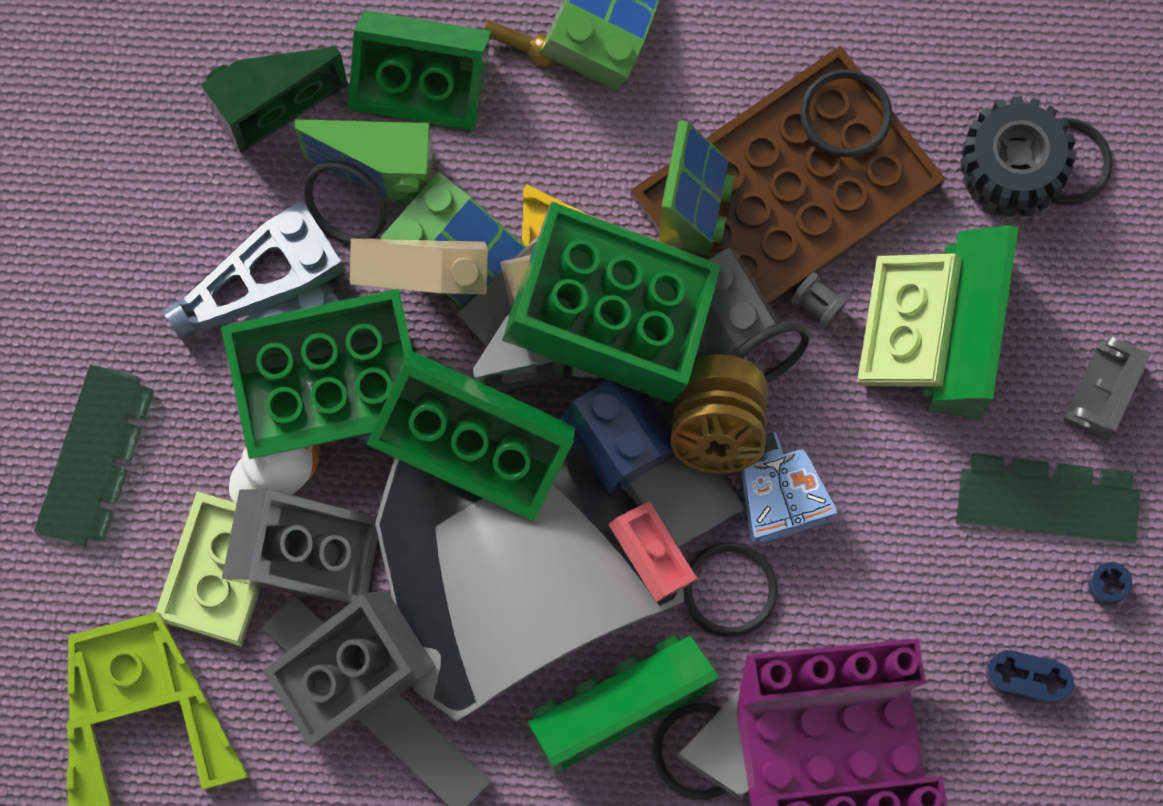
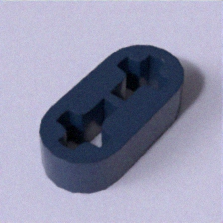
[985,650,1074,704]

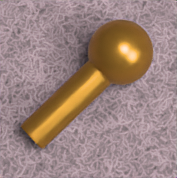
[483,19,557,68]

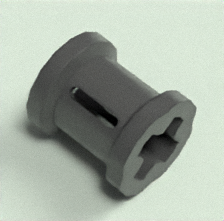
[790,272,849,330]

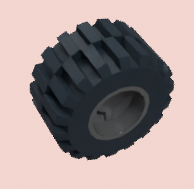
[960,96,1076,217]

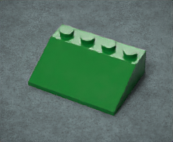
[501,202,721,403]
[221,289,412,460]

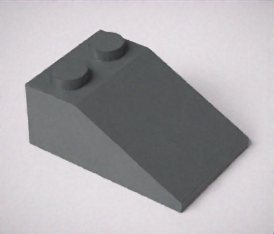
[695,247,781,359]
[222,489,378,604]
[263,591,435,748]

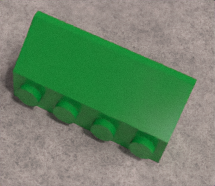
[922,225,1019,420]
[367,350,575,521]
[528,635,719,775]

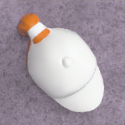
[229,441,336,503]

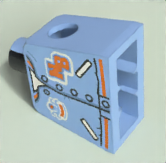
[741,432,837,546]

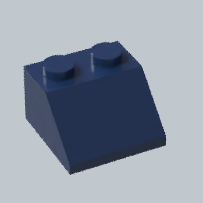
[561,380,675,494]

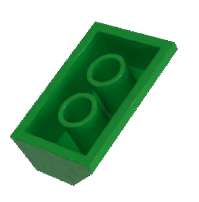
[347,10,491,130]

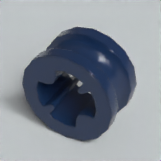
[1088,562,1133,605]

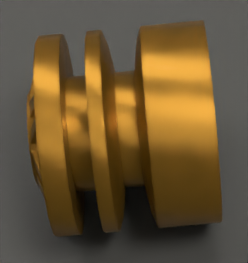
[670,354,768,474]

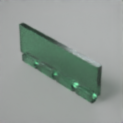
[34,364,154,546]
[956,452,1141,544]

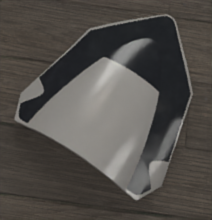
[375,440,684,721]

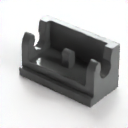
[1063,337,1151,441]

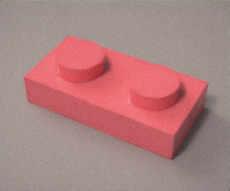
[609,501,697,602]

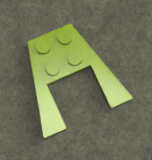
[66,612,248,806]

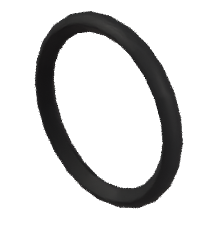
[800,69,893,158]
[1051,117,1113,205]
[304,160,387,243]
[734,322,810,383]
[683,542,778,637]
[653,703,726,800]

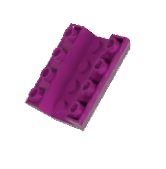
[736,638,947,806]

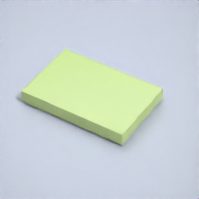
[857,254,962,386]
[156,492,261,647]

